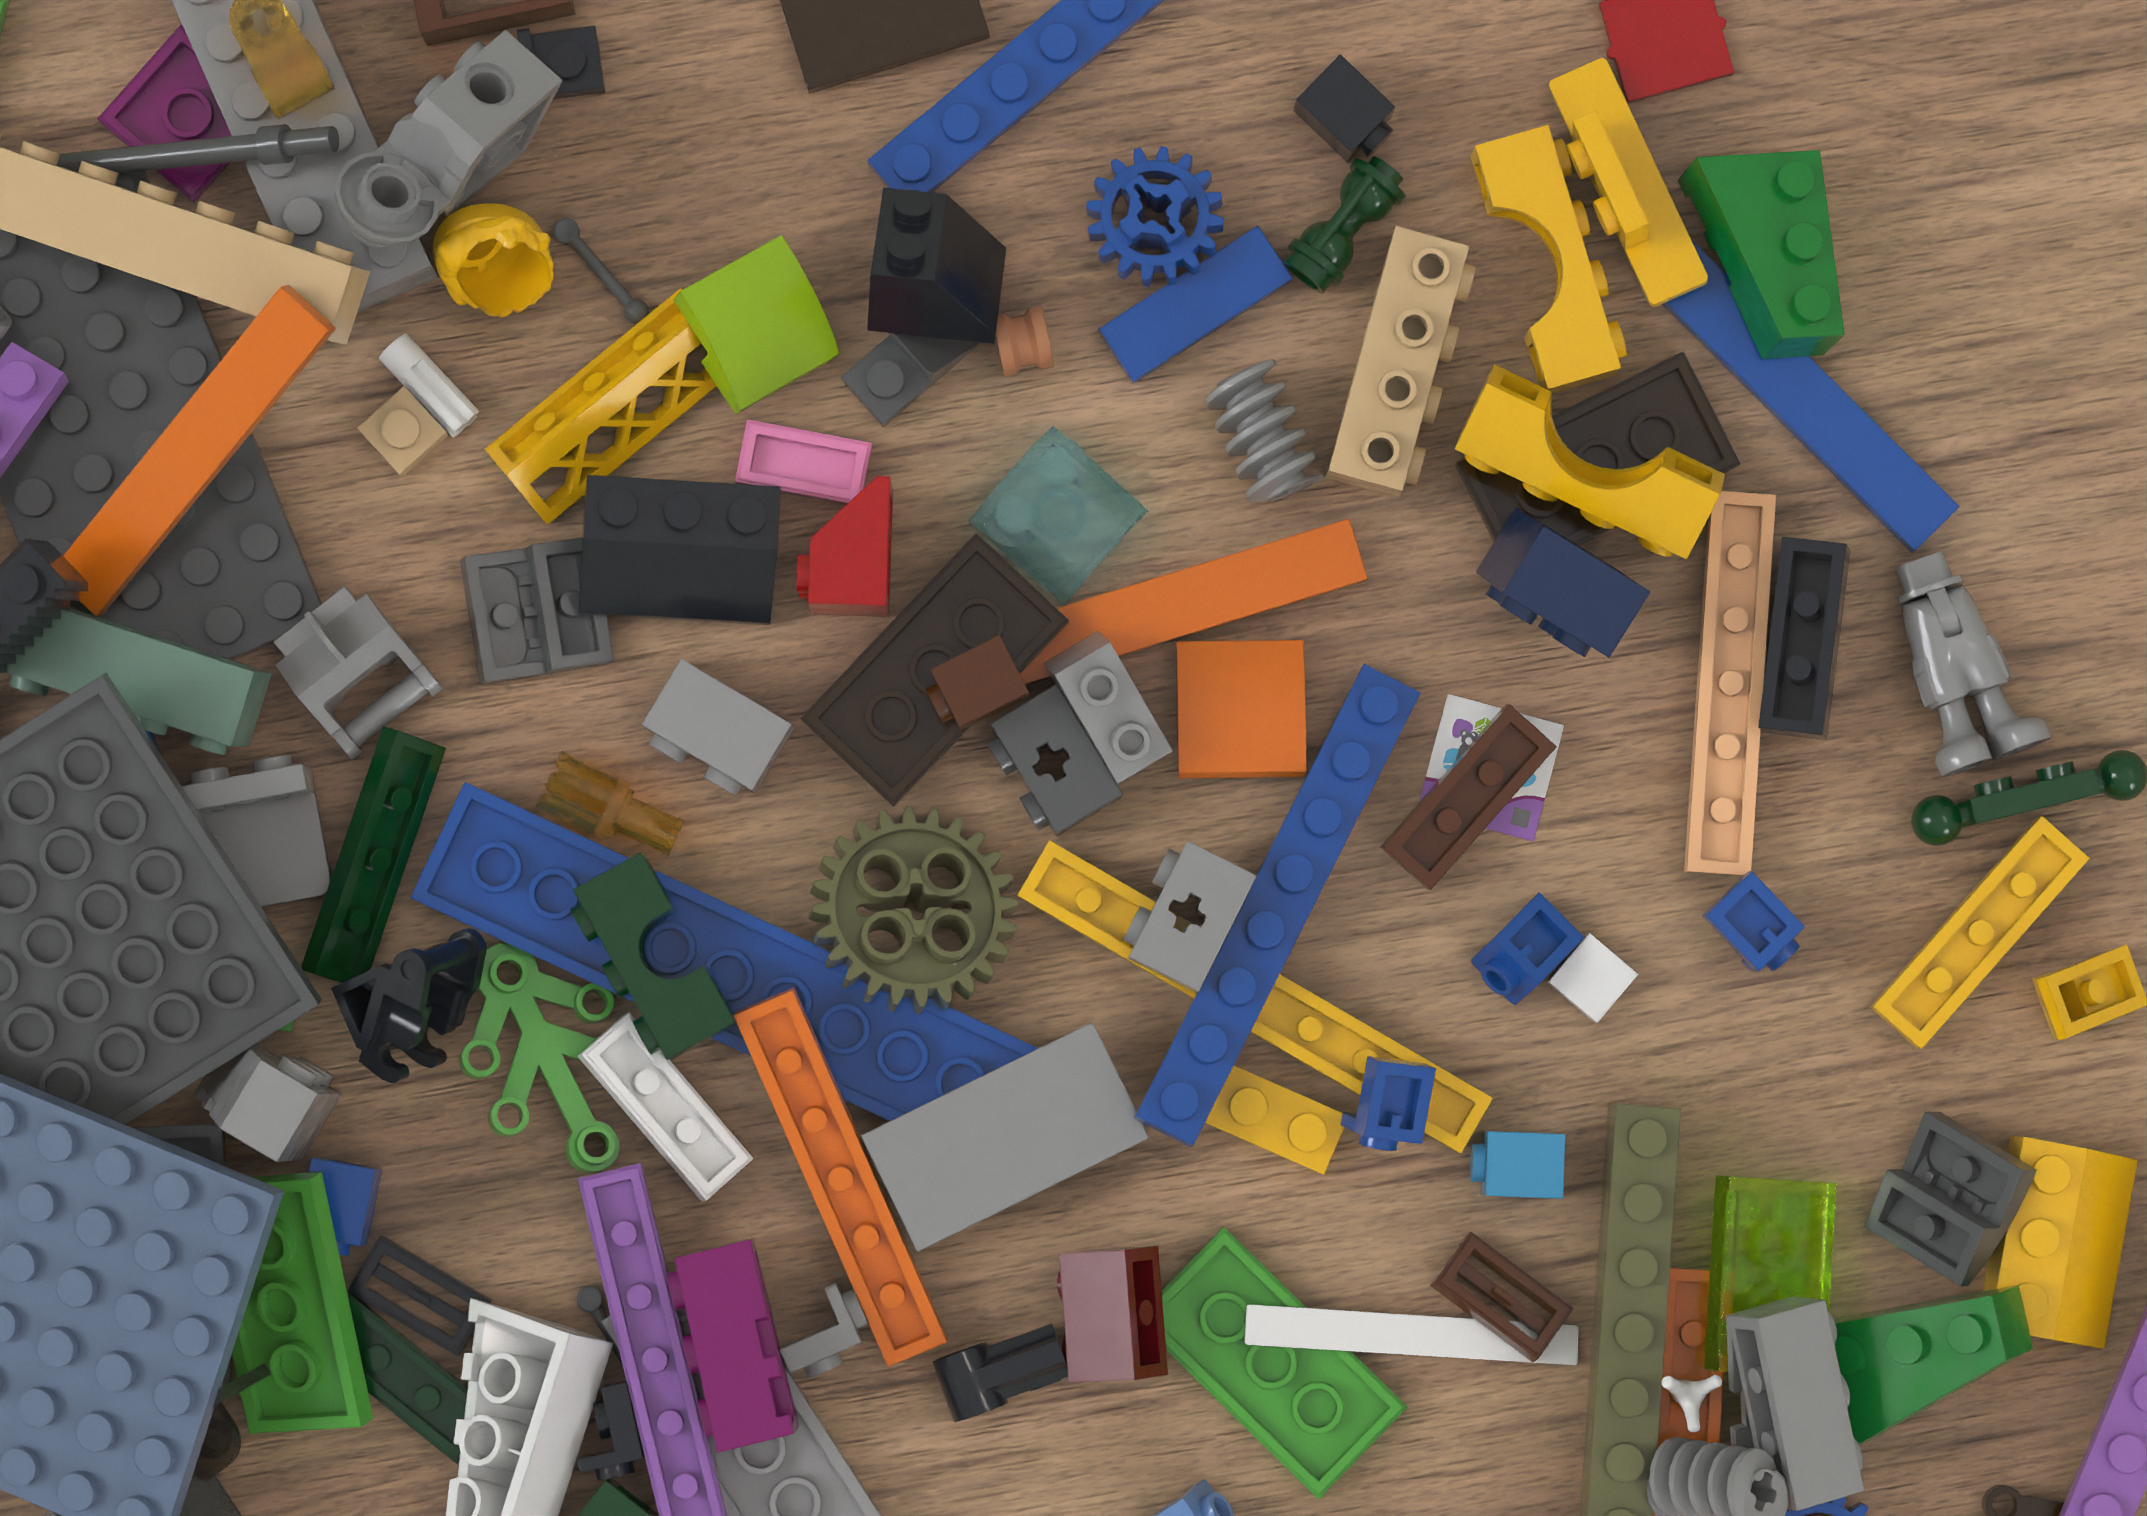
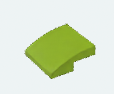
[673,235,840,415]

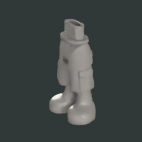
[1896,551,2052,778]

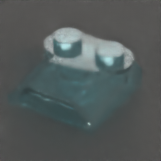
[969,426,1148,606]

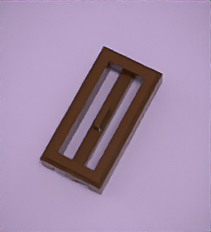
[1430,1232,1574,1362]

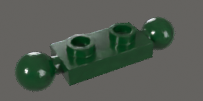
[1911,750,2147,846]

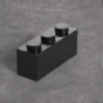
[1758,537,1851,740]

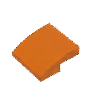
[1176,640,1306,779]

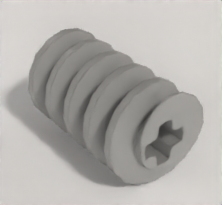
[1205,359,1325,503]
[1646,1436,1790,1516]

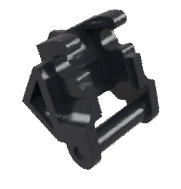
[331,928,486,1083]

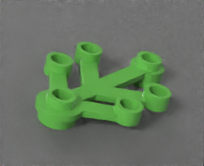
[459,943,620,1174]

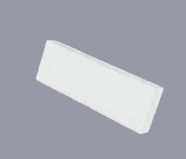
[577,1013,754,1202]

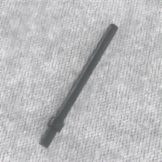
[57,124,339,173]

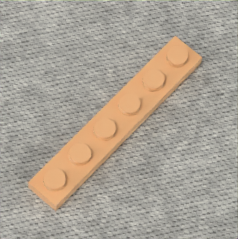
[1684,491,1776,877]

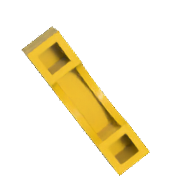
[1470,125,1627,394]
[1455,364,1725,560]

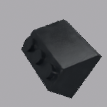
[578,475,780,625]

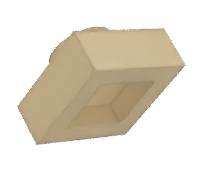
[357,386,449,477]

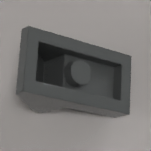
[841,333,979,428]

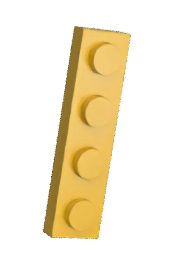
[1870,816,2090,1050]

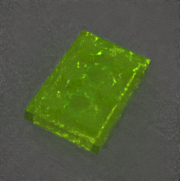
[1704,1175,1836,1372]

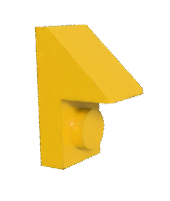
[2031,944,2147,1041]

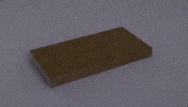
[1455,351,1740,545]
[800,533,1069,807]

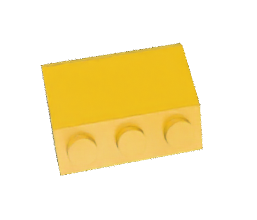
[1983,1136,2138,1349]

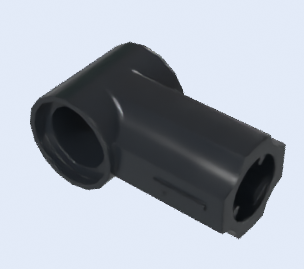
[932,1323,1068,1422]

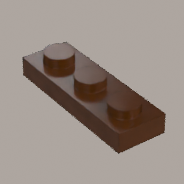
[1380,704,1557,890]

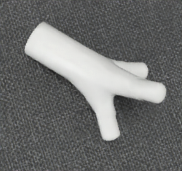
[1661,1375,1722,1432]

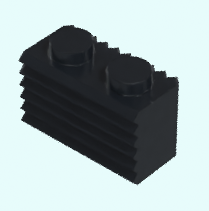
[0,538,88,673]

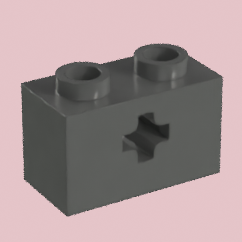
[987,684,1123,837]

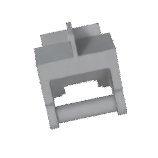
[274,585,443,760]

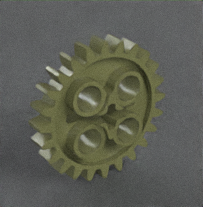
[808,806,1018,1014]

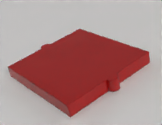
[1598,0,1734,103]

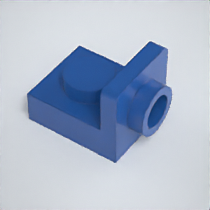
[1702,871,1805,971]
[1471,892,1585,1005]
[1340,1056,1436,1151]

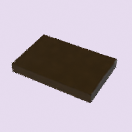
[780,0,990,94]

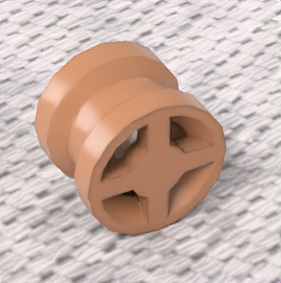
[995,305,1054,377]

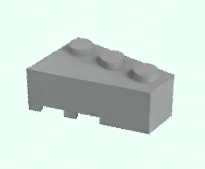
[193,1043,342,1162]
[1726,1296,1864,1511]

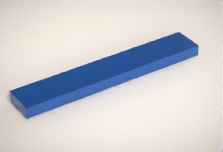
[1662,239,1960,553]

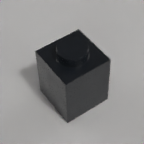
[1293,54,1395,163]

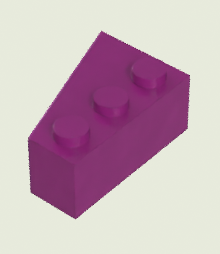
[667,1238,799,1453]

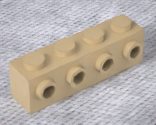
[1325,226,1476,498]

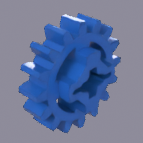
[1086,146,1224,287]

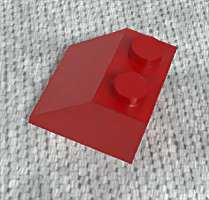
[796,476,893,617]

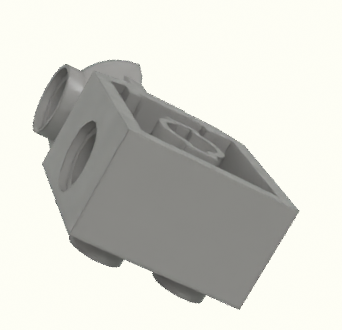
[335,30,563,248]

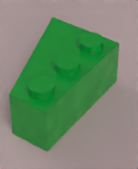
[1677,150,1845,359]
[1834,1285,2033,1446]

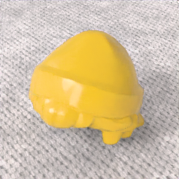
[432,203,554,318]

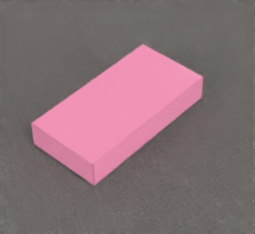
[735,419,872,505]

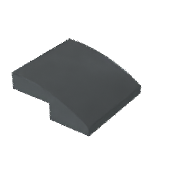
[460,538,614,685]
[1864,1112,2037,1287]

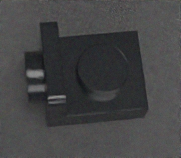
[517,26,606,100]
[577,1380,645,1481]

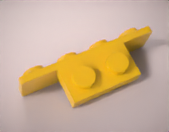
[1549,58,1708,307]

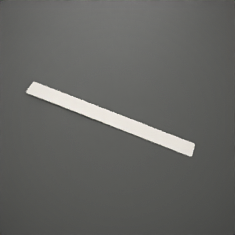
[1245,1305,1579,1365]

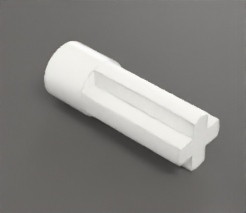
[379,333,480,438]

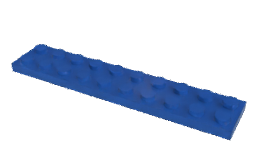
[410,782,1038,1121]

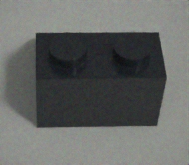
[867,188,1006,344]

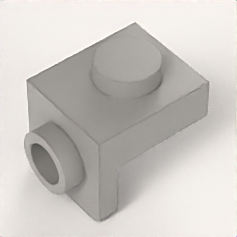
[780,1281,869,1379]

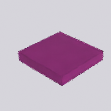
[97,25,232,204]

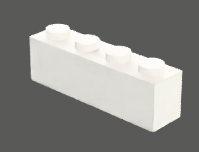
[446,1298,613,1516]

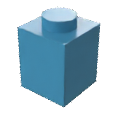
[1470,1131,1565,1199]

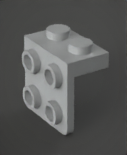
[182,755,331,907]

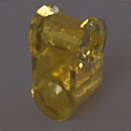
[229,0,336,120]

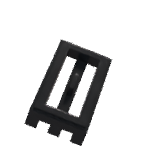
[347,1235,492,1356]

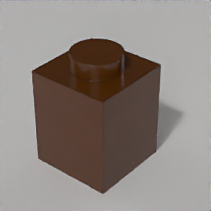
[925,635,1029,731]

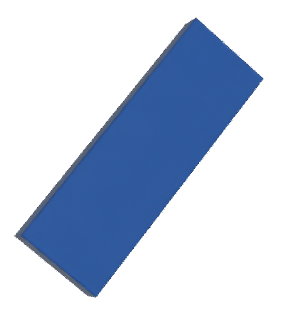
[1098,226,1293,384]

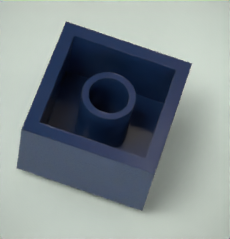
[1476,507,1650,658]

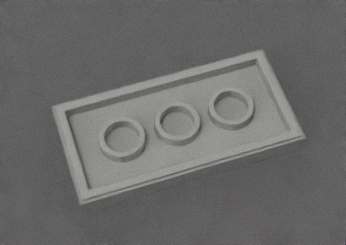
[861,1022,1149,1252]

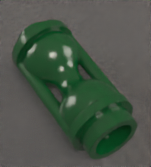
[1283,156,1406,294]

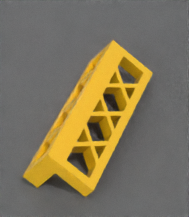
[485,288,716,525]

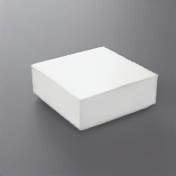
[1547,933,1638,1023]

